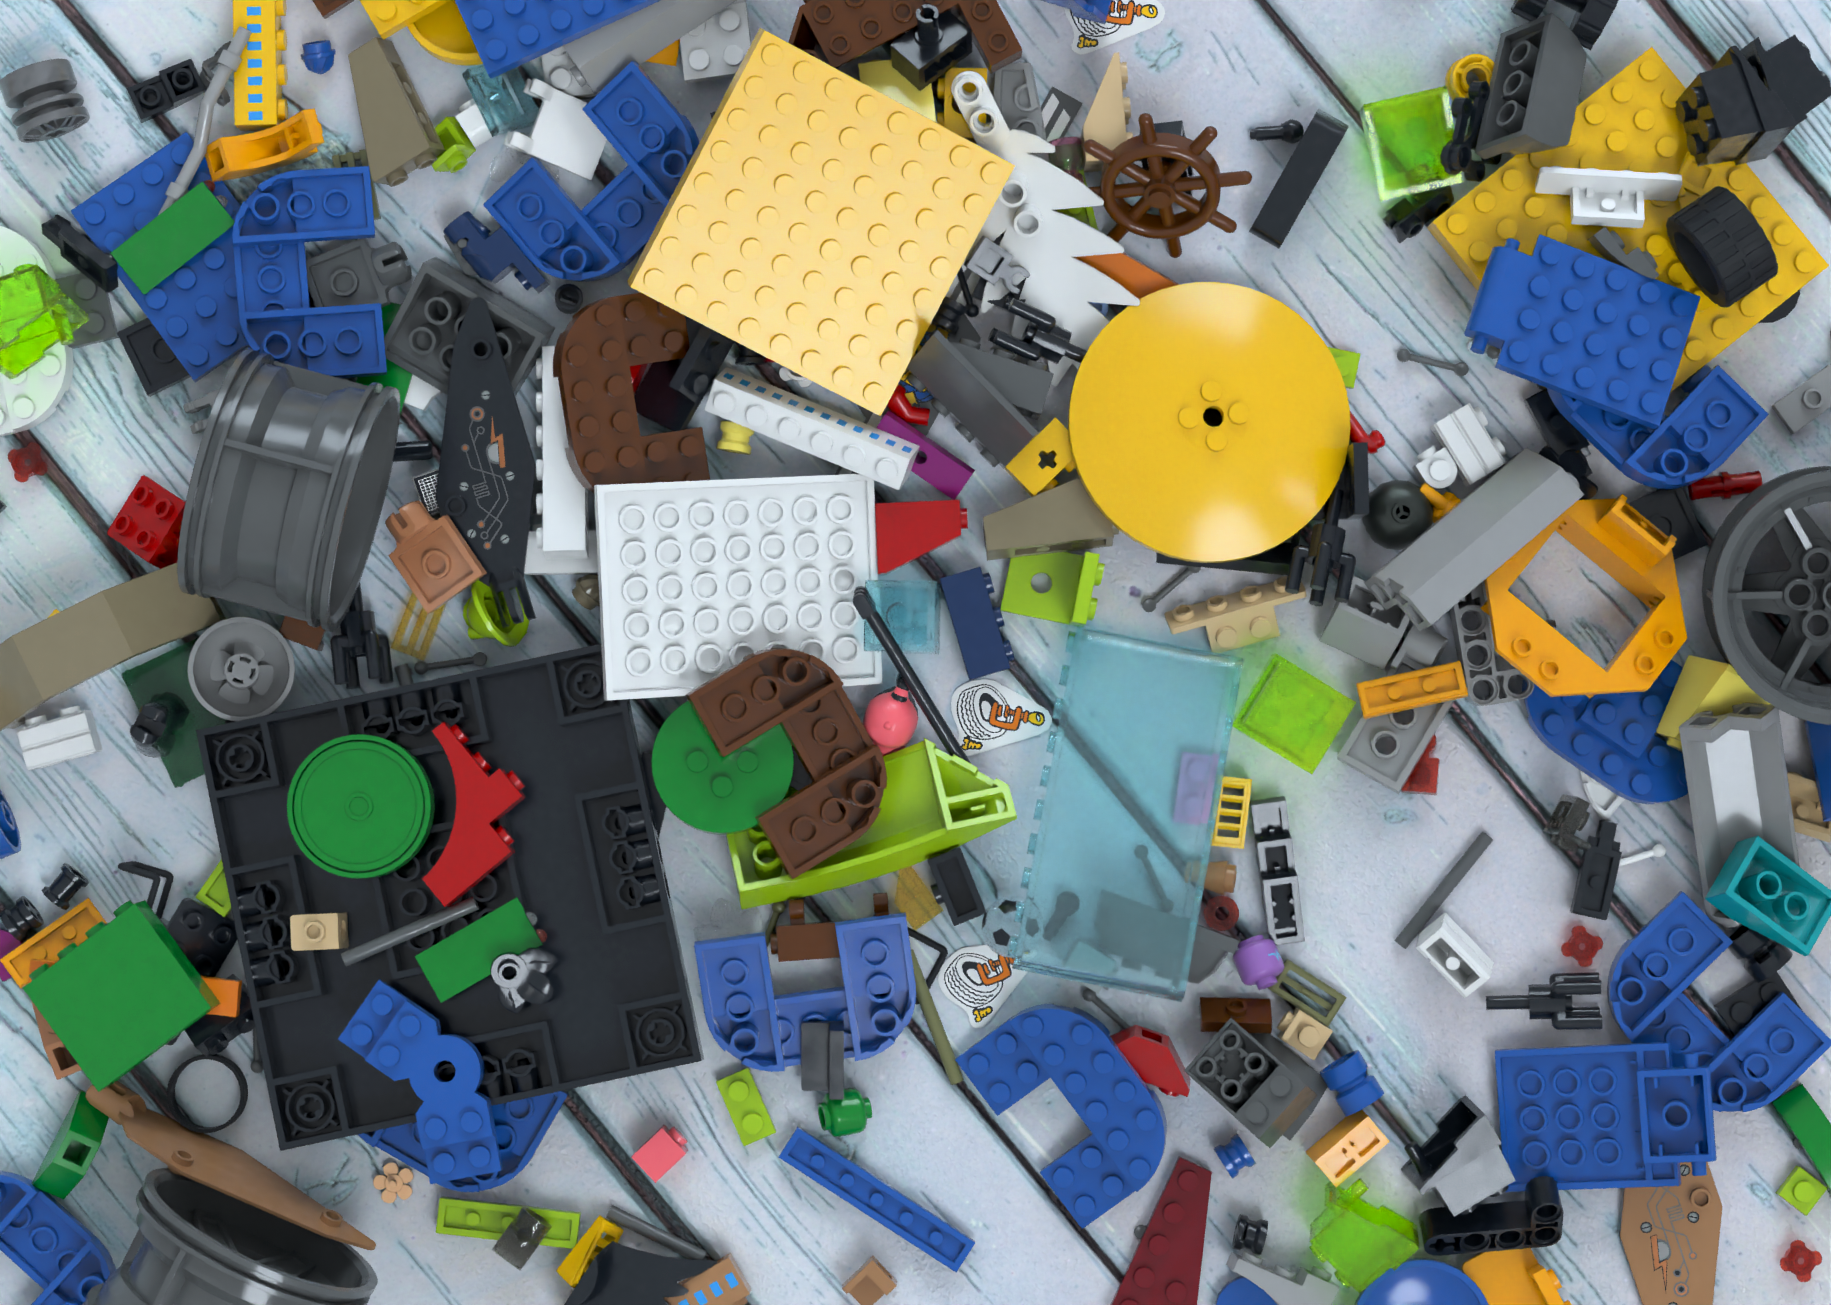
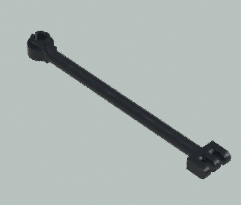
[853,586,971,763]

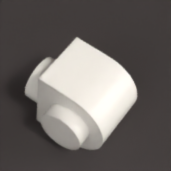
[455,98,501,148]
[1412,446,1457,490]

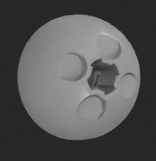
[188,617,295,722]

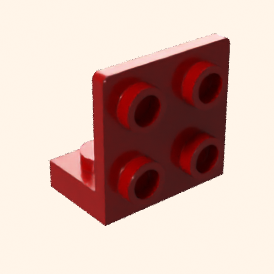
[107,475,186,569]

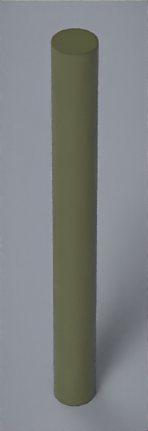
[911,949,964,1085]

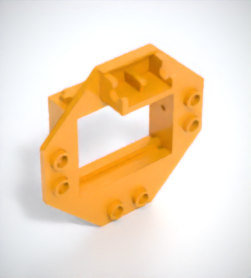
[1480,494,1687,699]

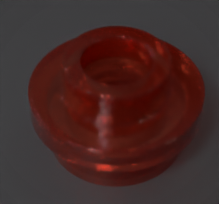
[1204,896,1239,931]

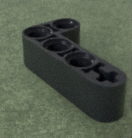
[1249,109,1349,249]
[1418,1176,1564,1256]

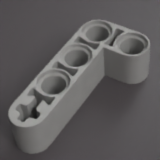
[1449,582,1534,706]

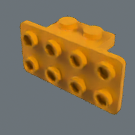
[1461,1248,1572,1305]

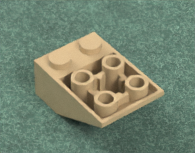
[1080,52,1133,173]

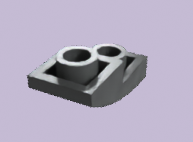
[1588,227,1659,280]

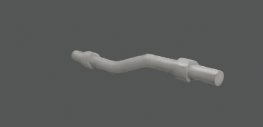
[158,26,252,215]

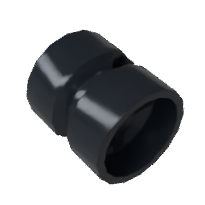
[1728,925,1793,983]

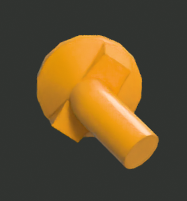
[1420,482,1461,523]

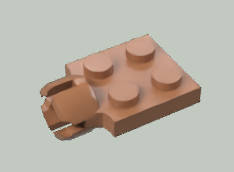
[385,500,487,614]

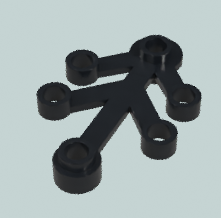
[1440,80,1502,182]

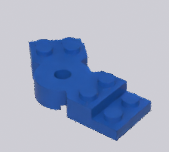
[338,979,503,1184]

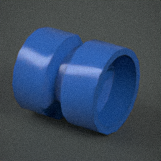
[1320,1050,1384,1116]

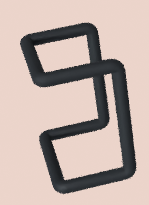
[105,861,174,925]

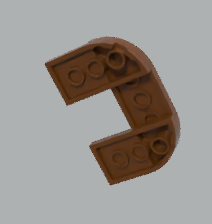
[553,293,710,494]
[686,648,887,879]

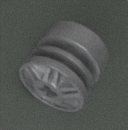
[0,58,90,143]

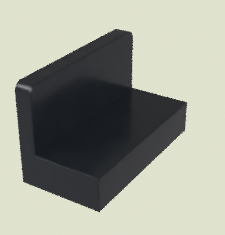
[801,1021,844,1099]

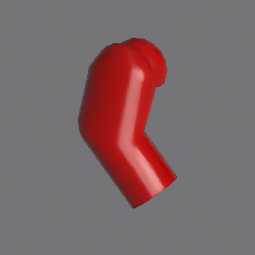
[887,385,930,426]
[1349,411,1386,454]

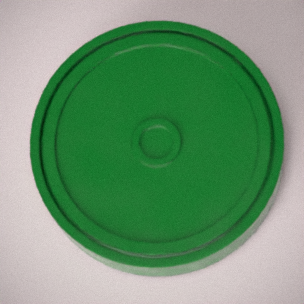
[651,700,794,835]
[287,734,435,879]

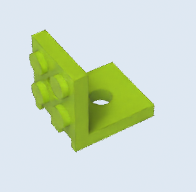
[1000,552,1105,627]

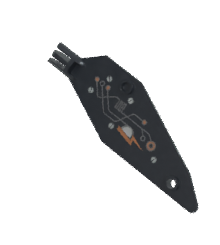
[436,297,536,628]

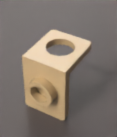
[290,912,349,951]

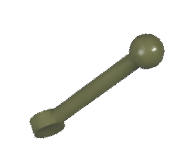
[765,901,786,947]

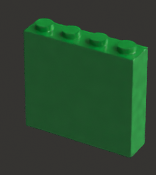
[23,900,220,1092]

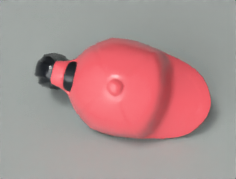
[862,674,918,756]

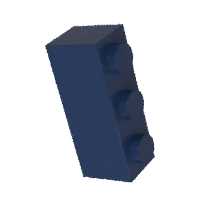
[940,567,1015,681]

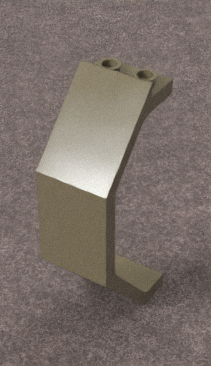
[0,563,226,731]

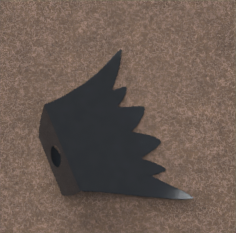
[564,1241,717,1305]

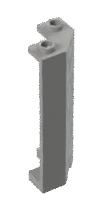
[562,0,737,94]
[1364,448,1584,631]
[1679,703,1800,928]

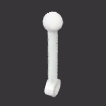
[1619,844,1666,867]

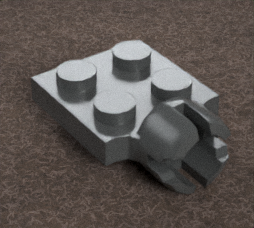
[306,238,412,308]

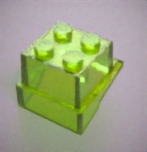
[1359,86,1463,202]
[0,264,89,380]
[1229,653,1356,774]
[1309,1178,1419,1293]

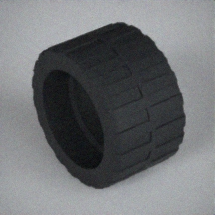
[1666,186,1778,308]

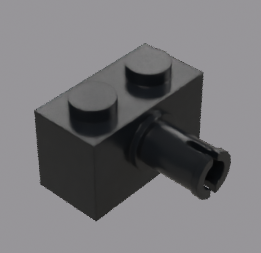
[890,4,972,91]

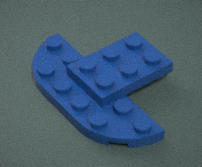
[1522,660,1688,804]

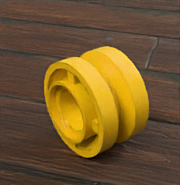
[1445,54,1494,103]

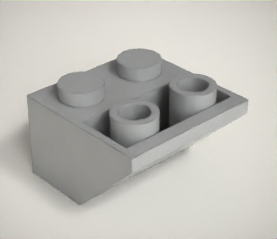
[1319,575,1410,670]

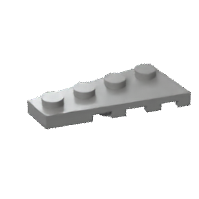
[993,63,1052,164]

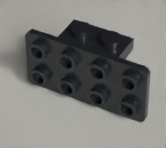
[634,316,735,431]
[156,898,238,1045]

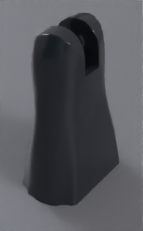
[130,692,189,758]

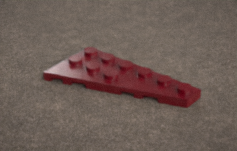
[1110,1156,1212,1305]

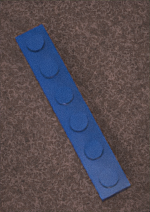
[779,1127,975,1272]

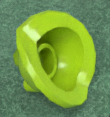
[463,580,530,647]

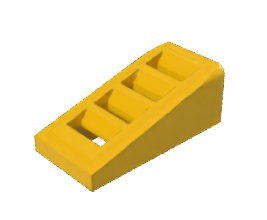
[1208,776,1252,849]
[556,1215,624,1288]

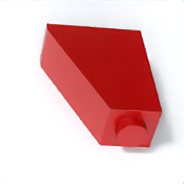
[875,500,968,575]

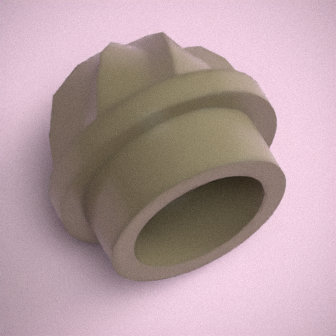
[572,574,600,610]

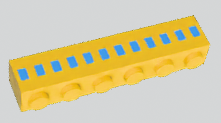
[233,0,288,131]

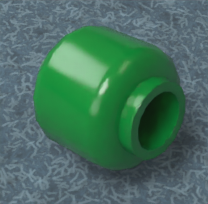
[818,1088,872,1137]

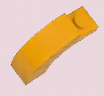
[205,109,324,182]

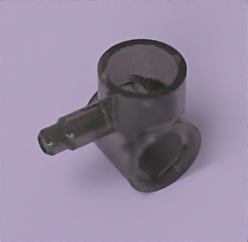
[492,1206,552,1271]

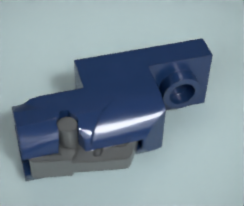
[443,211,550,293]

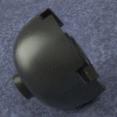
[1362,480,1433,550]

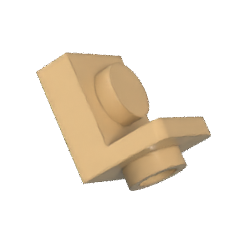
[1277,1007,1333,1060]

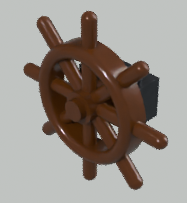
[1083,113,1252,258]

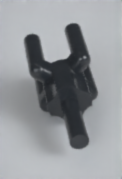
[988,296,1087,364]
[1285,488,1356,606]
[330,583,394,689]
[1486,972,1602,1030]

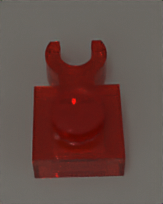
[1401,735,1440,795]

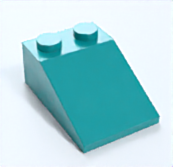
[1705,836,1831,956]

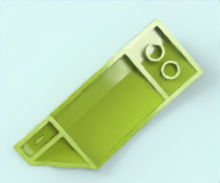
[726,738,1017,910]

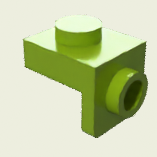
[431,116,476,173]

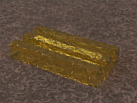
[391,592,448,661]

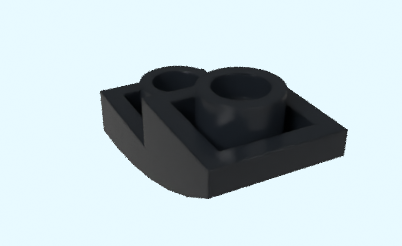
[126,59,206,123]

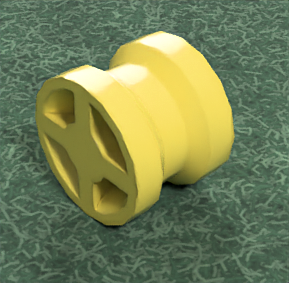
[716,421,755,455]

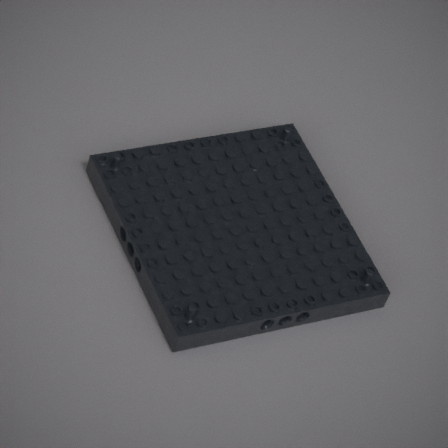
[196,644,704,1151]

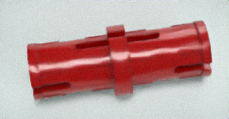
[1687,470,1762,501]

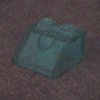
[864,580,941,654]

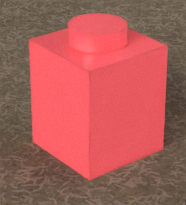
[631,1125,688,1183]

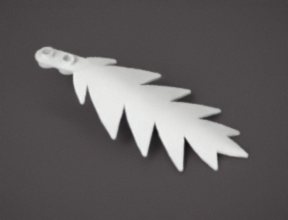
[951,71,1140,386]

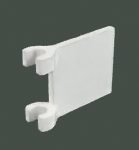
[503,78,607,181]

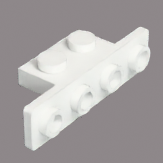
[1535,166,1682,228]

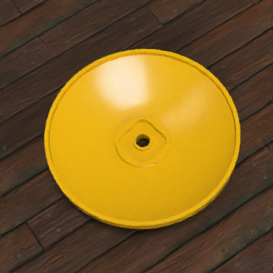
[1068,282,1350,563]

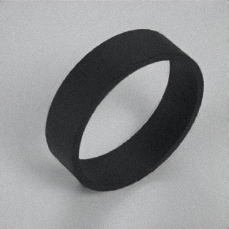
[167,1054,248,1133]

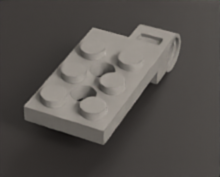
[1337,625,1456,794]

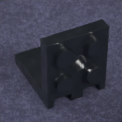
[1311,442,1369,520]

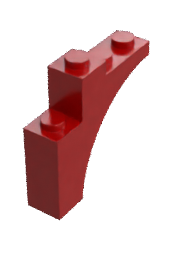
[422,722,526,907]

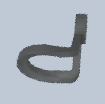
[200,41,231,107]

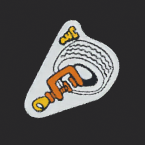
[1064,0,1165,55]
[951,679,1052,756]
[938,941,1037,1028]

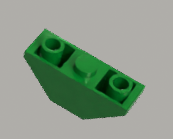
[32,1089,109,1199]

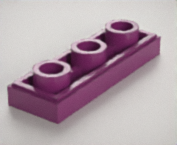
[876,410,975,500]

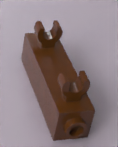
[770,893,889,962]

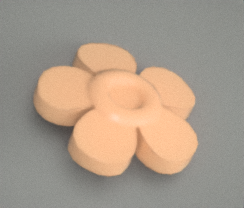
[373,1162,414,1203]

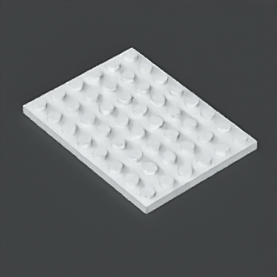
[594,474,882,700]

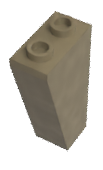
[348,37,446,187]
[983,477,1119,561]

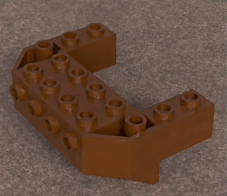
[788,0,1022,74]

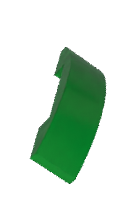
[1771,1083,1831,1196]

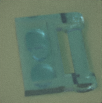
[462,64,540,137]

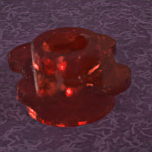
[8,442,48,482]
[1561,925,1603,967]
[1780,1240,1822,1282]

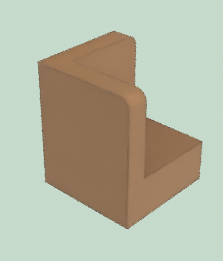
[842,1256,897,1305]

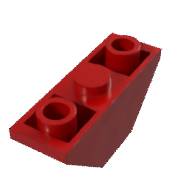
[1110,1025,1190,1097]

